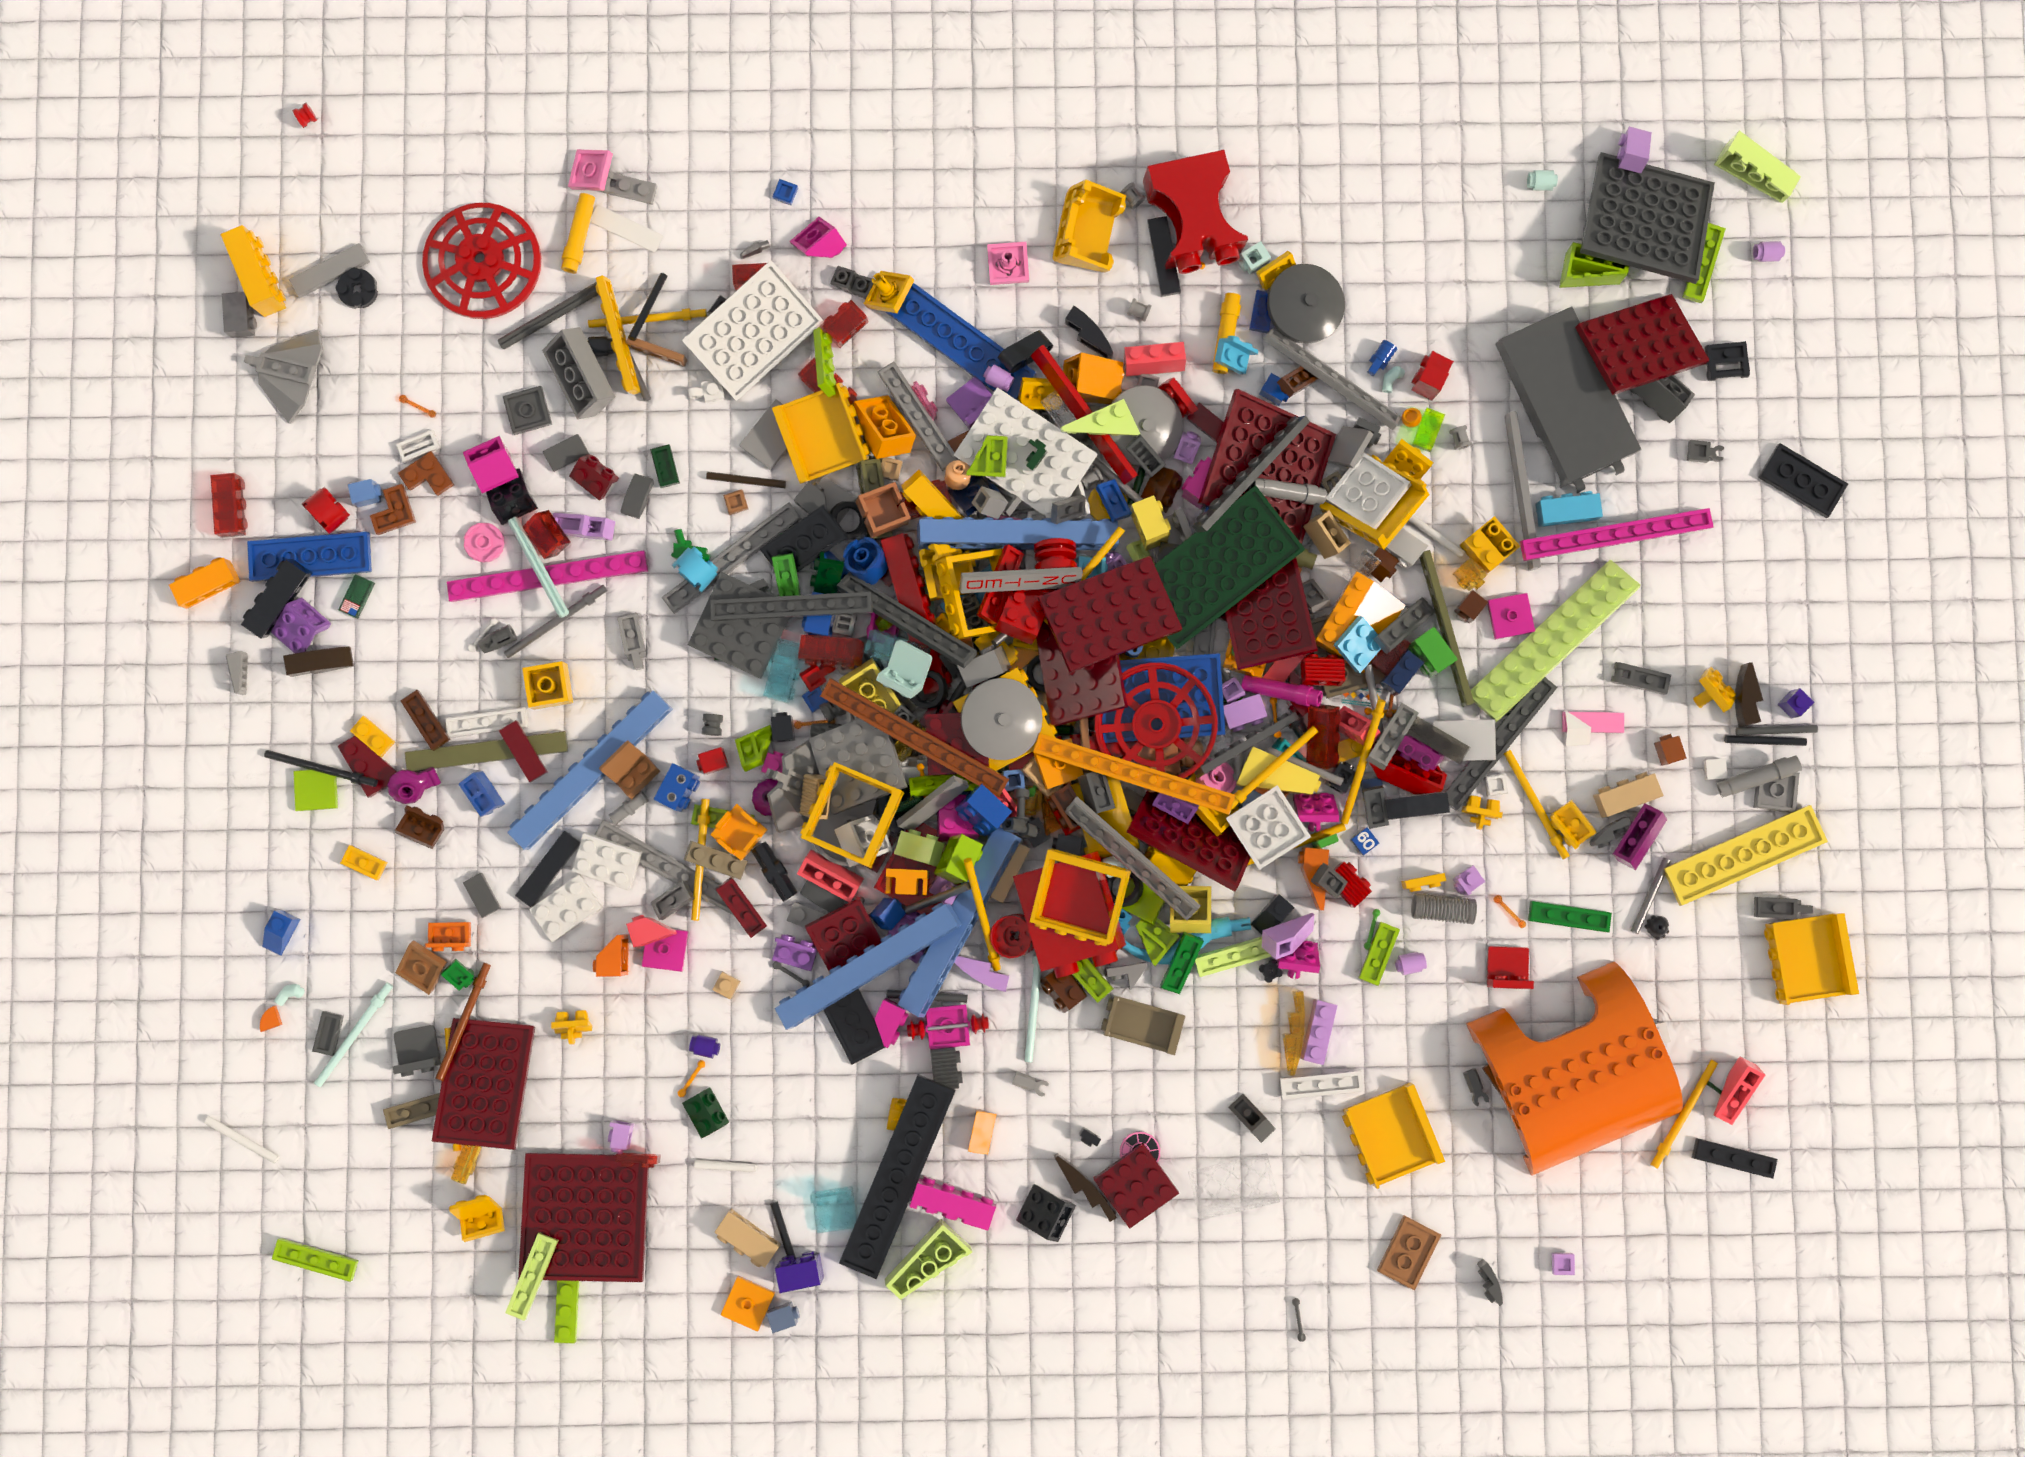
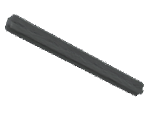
[498,282,598,349]

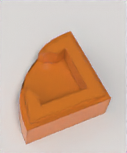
[260,1006,282,1032]

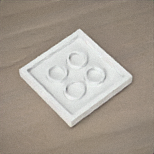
[1326,452,1411,529]
[1226,785,1311,870]

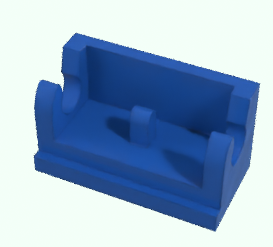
[459,771,505,817]

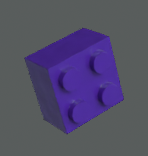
[775,1251,824,1293]

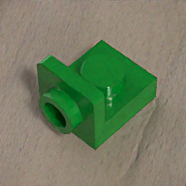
[441,959,474,991]

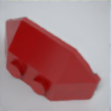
[1369,742,1447,795]

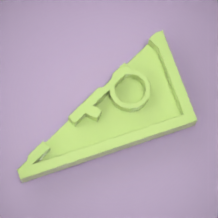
[1060,399,1140,437]

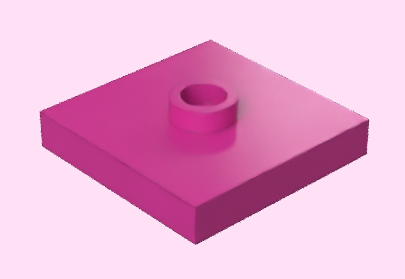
[1487,593,1535,640]
[642,930,689,972]

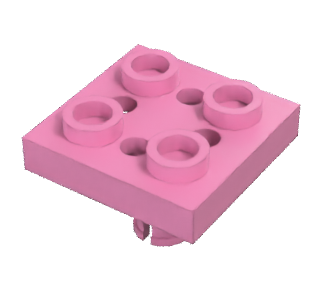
[987,242,1029,285]

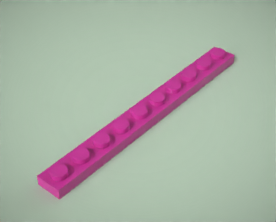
[1520,508,1714,561]
[447,551,648,602]

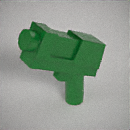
[671,529,711,562]

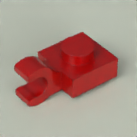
[799,659,836,692]

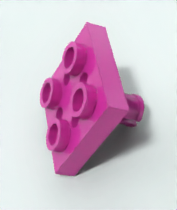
[1293,793,1339,832]
[1277,941,1320,979]

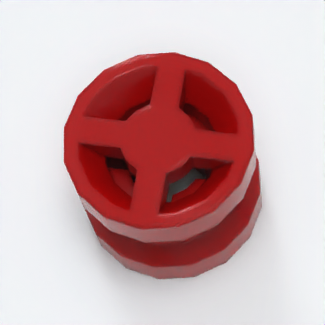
[292,103,317,128]

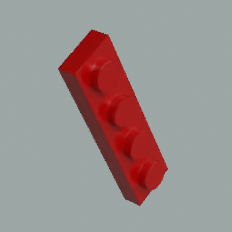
[977,544,1024,625]

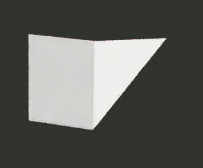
[1565,710,1591,746]

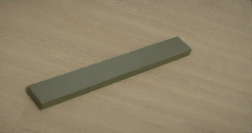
[1419,550,1474,707]
[405,731,568,772]

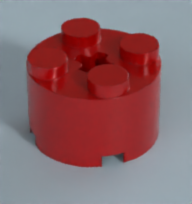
[302,487,350,534]

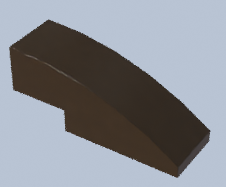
[283,647,354,677]
[1735,662,1764,727]

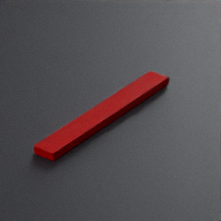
[1031,345,1138,485]

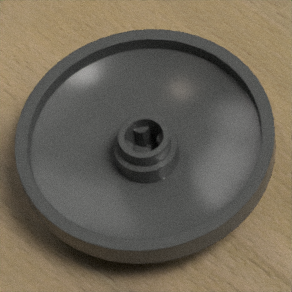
[1267,264,1345,344]

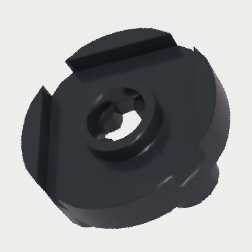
[335,267,378,309]

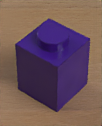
[1777,688,1815,719]

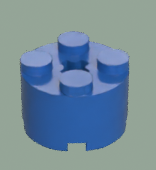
[843,537,888,585]

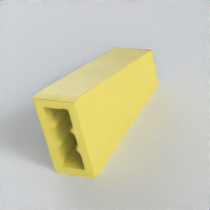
[1236,747,1321,795]

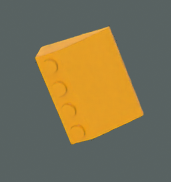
[1315,572,1405,674]

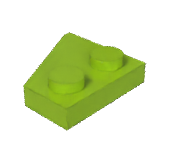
[967,435,1008,477]
[735,725,772,772]
[1135,918,1180,966]

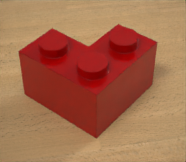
[1411,351,1454,400]

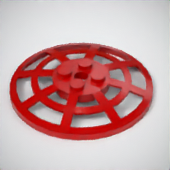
[422,203,541,319]
[1095,663,1218,779]

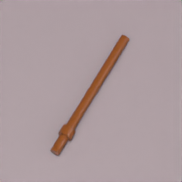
[435,963,491,1081]

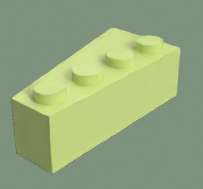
[1714,130,1801,203]
[884,1219,972,1300]

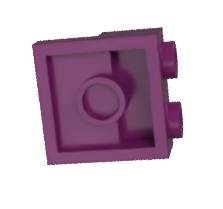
[1397,735,1445,771]

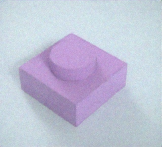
[1222,677,1246,704]
[1552,1253,1575,1275]

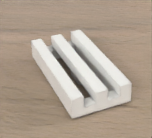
[395,429,441,463]

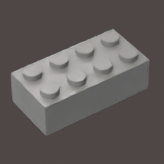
[542,327,616,420]

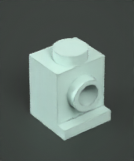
[1238,241,1271,274]

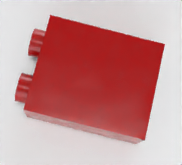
[1013,851,1126,978]

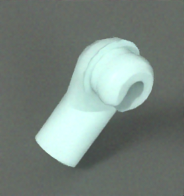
[1382,366,1405,393]
[274,984,305,1006]

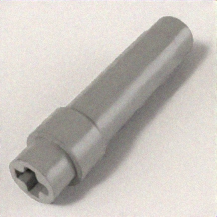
[1248,478,1327,505]
[1716,755,1802,798]

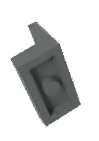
[1078,772,1115,814]

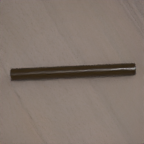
[706,472,786,489]

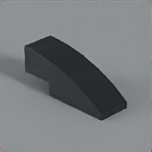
[1065,305,1113,359]

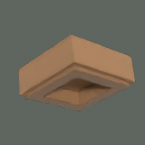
[723,490,749,515]

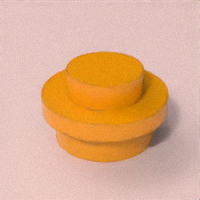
[1402,408,1422,428]

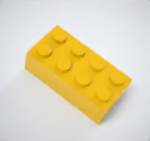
[220,225,286,317]

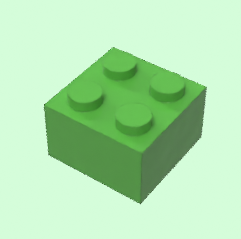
[1406,627,1458,678]

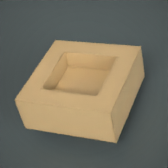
[881,457,903,481]
[712,972,741,999]

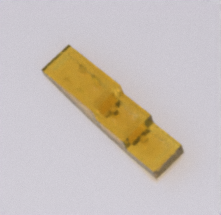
[1282,990,1305,1076]

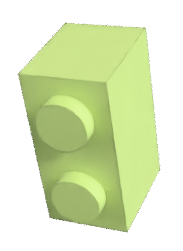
[894,829,945,867]

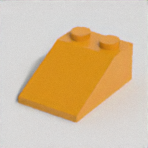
[853,395,916,459]

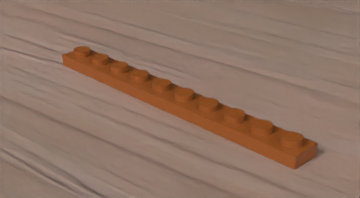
[820,678,1009,797]

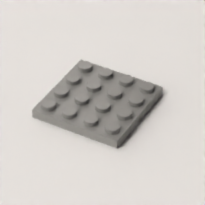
[809,718,907,815]

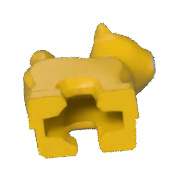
[919,544,962,567]

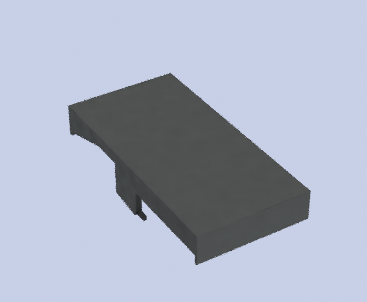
[1495,306,1642,493]

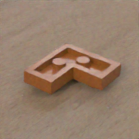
[398,451,454,496]
[370,484,416,535]

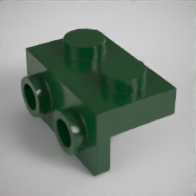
[810,551,844,594]
[682,1087,729,1139]

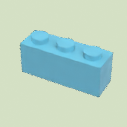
[1535,491,1603,527]

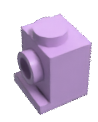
[608,1120,634,1153]

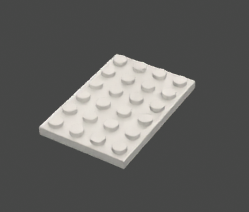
[682,260,824,401]
[954,387,1098,518]

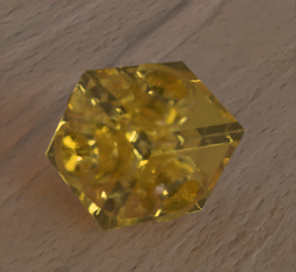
[1453,558,1488,591]

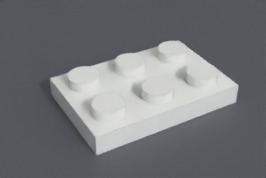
[572,832,642,891]
[529,874,603,943]

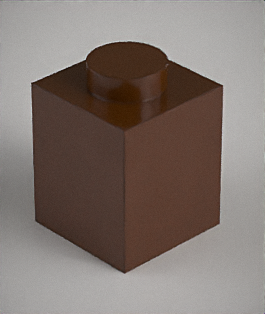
[1362,547,1399,582]
[1454,590,1488,623]

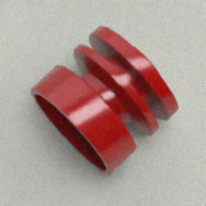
[1034,538,1077,569]
[990,913,1034,959]

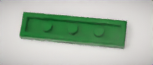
[1528,901,1612,933]

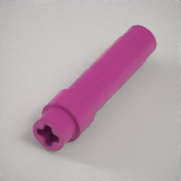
[1242,675,1323,707]

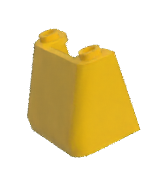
[1053,179,1126,273]
[1071,776,1140,860]

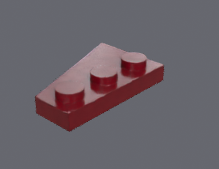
[337,736,397,798]

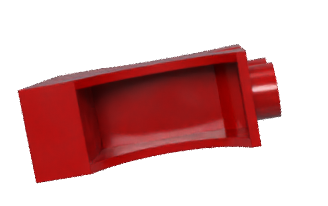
[1143,150,1248,274]

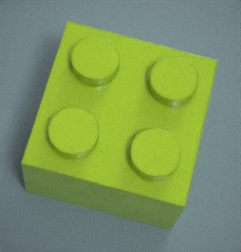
[934,834,983,884]

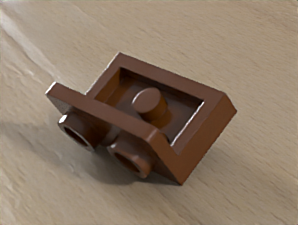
[1141,467,1183,513]
[1048,784,1079,831]
[395,805,444,849]
[1040,970,1087,1013]

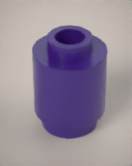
[689,1034,721,1059]

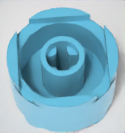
[672,546,718,593]

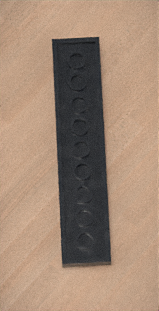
[839,1074,956,1279]

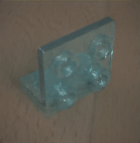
[810,1186,857,1233]

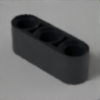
[998,330,1053,373]

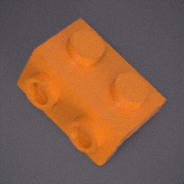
[425,922,471,951]

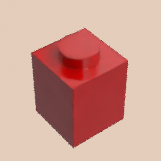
[696,747,729,775]

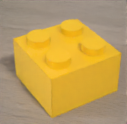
[522,661,573,710]

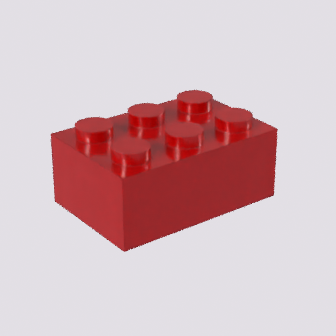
[994,569,1055,645]

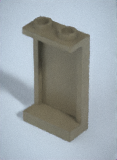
[1101,995,1185,1055]

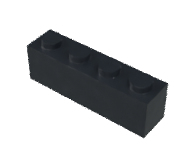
[241,559,312,639]

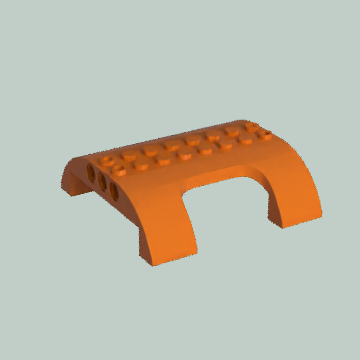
[1466,961,1683,1176]

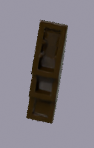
[1054,1153,1117,1222]

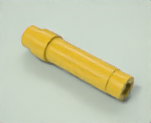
[561,193,595,274]
[1212,293,1241,374]

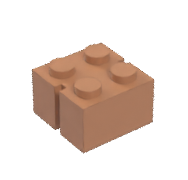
[856,482,911,538]

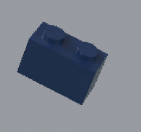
[1379,650,1424,696]

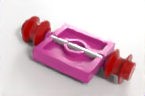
[907,1004,989,1049]

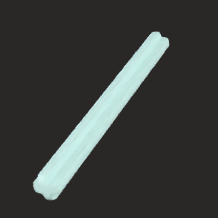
[508,517,569,618]

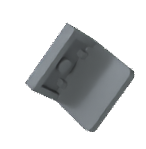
[392,1025,441,1077]

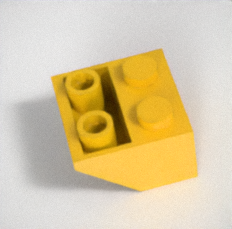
[1459,516,1521,575]

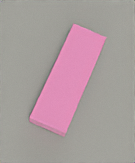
[1562,712,1624,733]

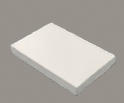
[1433,719,1496,761]

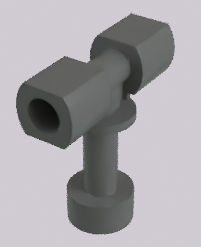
[1002,788,1038,839]

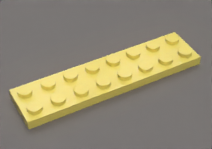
[1664,805,1828,906]

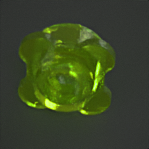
[875,616,892,632]

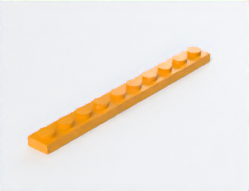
[1033,733,1236,815]

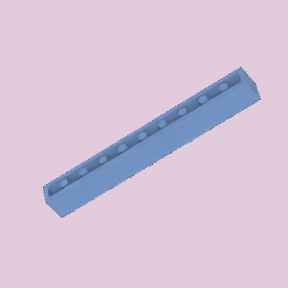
[917,517,1119,551]
[507,690,673,850]
[898,827,1022,1018]
[774,903,962,1030]

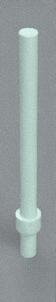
[1024,953,1041,1062]
[314,982,393,1087]

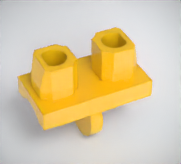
[1461,795,1503,830]
[551,1010,592,1045]

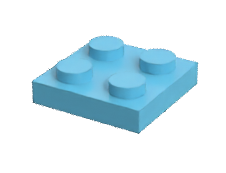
[1333,616,1381,673]

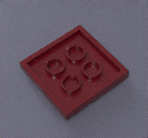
[925,712,989,775]
[805,898,882,974]
[1094,1143,1180,1229]

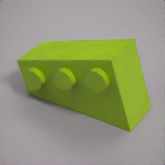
[1559,242,1629,288]

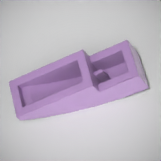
[550,513,615,541]
[954,955,1009,992]

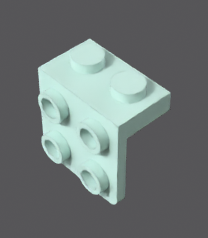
[876,640,932,699]

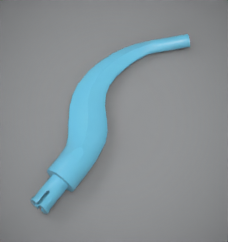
[1122,917,1251,965]

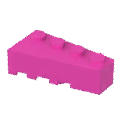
[910,1176,996,1231]

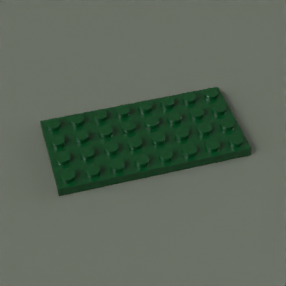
[1154,485,1306,650]

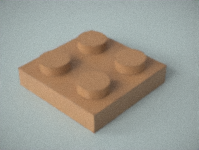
[395,940,447,995]

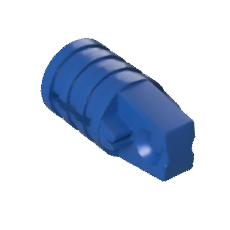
[1367,340,1398,376]

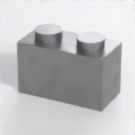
[222,292,257,338]

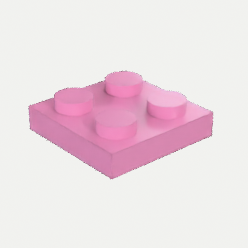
[568,149,613,191]

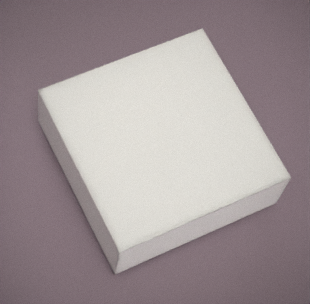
[1703,758,1728,780]
[1484,774,1508,797]

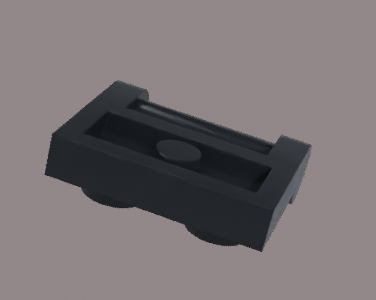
[1704,341,1750,381]

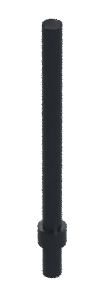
[264,750,378,787]

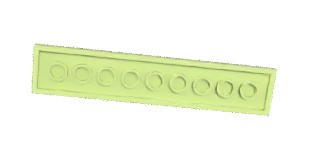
[1471,559,1640,722]

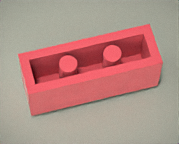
[1124,342,1186,377]
[797,849,864,903]

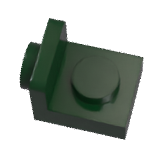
[1026,439,1048,471]

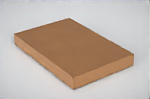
[1377,1215,1441,1291]

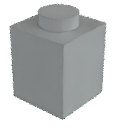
[972,486,1008,519]

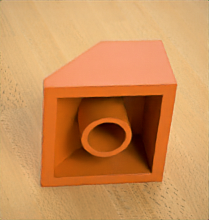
[593,934,629,977]

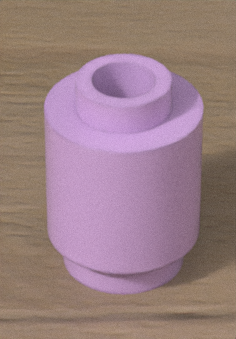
[1753,241,1785,262]
[983,365,1014,392]
[1395,952,1427,975]

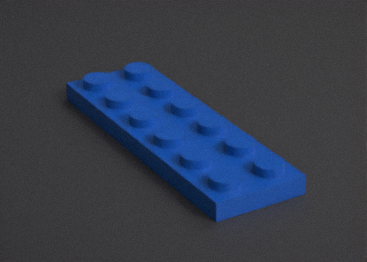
[247,532,372,582]

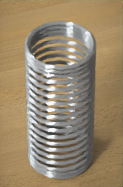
[1411,893,1477,925]

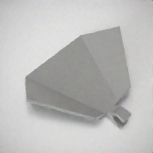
[244,330,323,424]
[765,740,820,832]

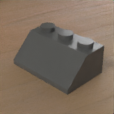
[1630,375,1695,424]

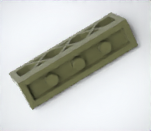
[856,459,893,541]

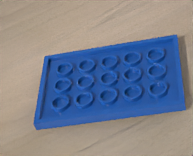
[1102,653,1225,743]

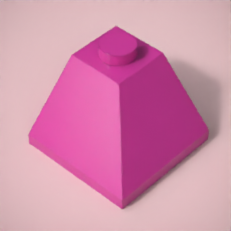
[789,217,847,258]

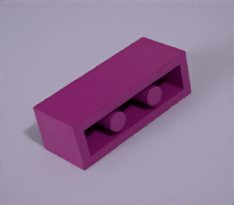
[1613,803,1667,870]

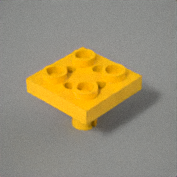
[863,271,914,313]
[1383,439,1434,479]
[1693,667,1736,712]

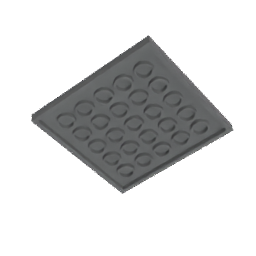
[1580,152,1715,284]

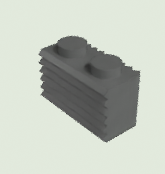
[930,1047,963,1089]

